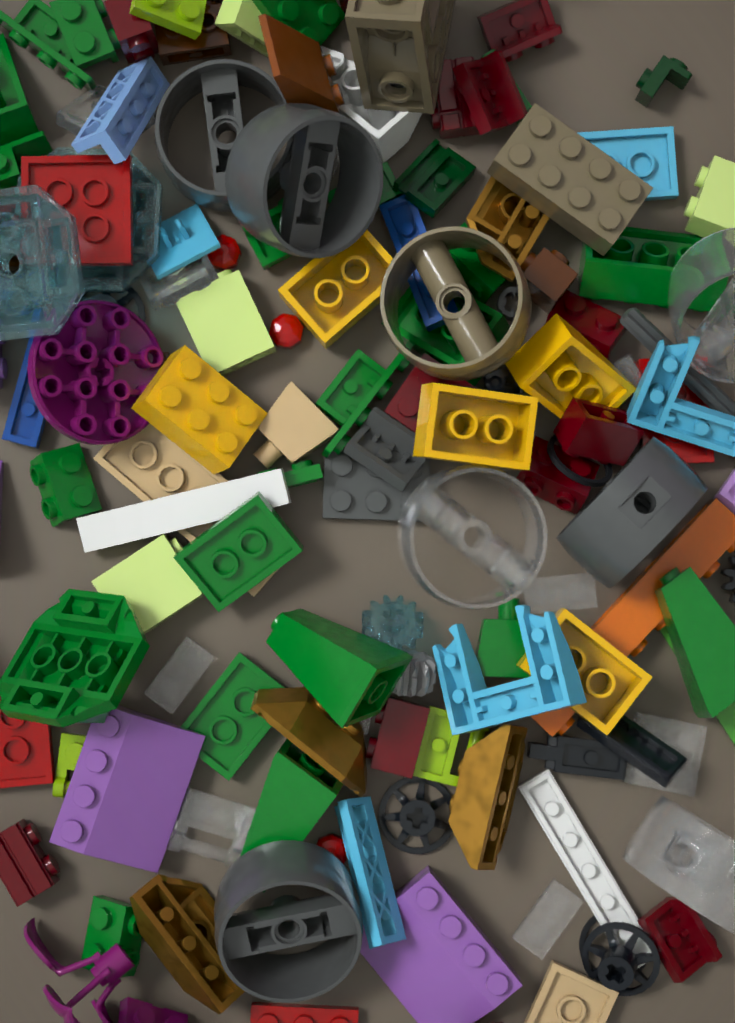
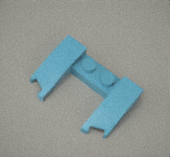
[627,336,735,457]
[432,604,587,736]

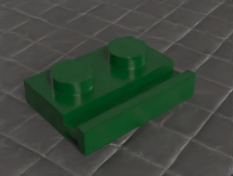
[392,139,476,218]

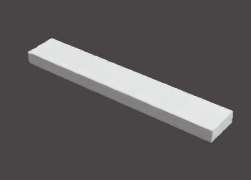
[76,468,291,553]
[517,768,651,968]

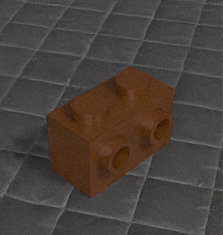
[155,1,232,66]
[516,247,578,314]

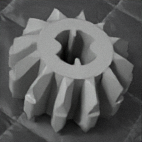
[392,648,437,698]

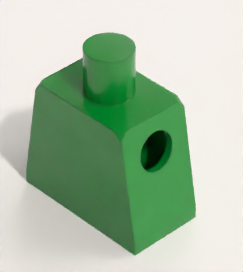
[475,598,530,678]

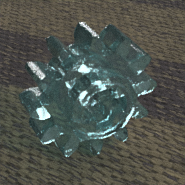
[362,595,424,651]

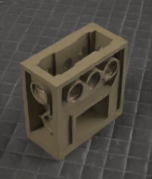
[345,0,456,114]

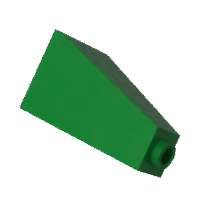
[655,567,735,718]
[266,608,413,728]
[240,739,343,893]

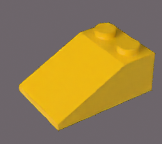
[505,313,636,419]

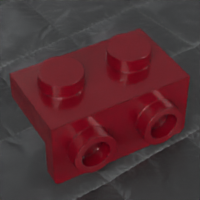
[477,0,563,62]
[452,50,528,136]
[546,290,627,360]
[513,436,600,514]
[637,895,723,983]

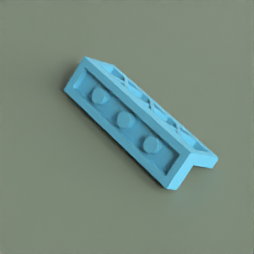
[334,796,406,949]

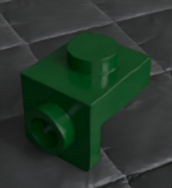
[635,55,692,108]

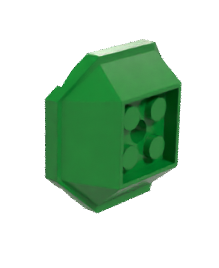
[0,589,150,727]

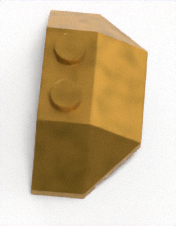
[466,176,549,282]
[251,687,367,797]
[448,724,528,870]
[129,874,245,1014]

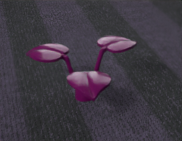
[24,918,135,1023]

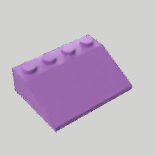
[49,705,206,873]
[360,866,523,1023]

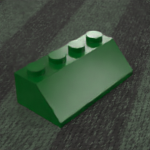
[578,227,729,312]

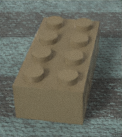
[487,103,653,256]

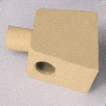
[253,381,339,469]

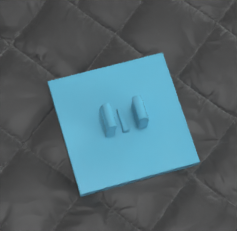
[136,204,221,280]

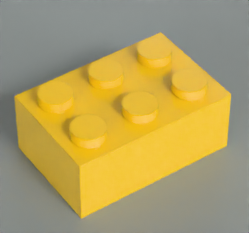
[278,229,393,349]
[131,345,268,475]
[413,383,539,471]
[516,608,652,736]

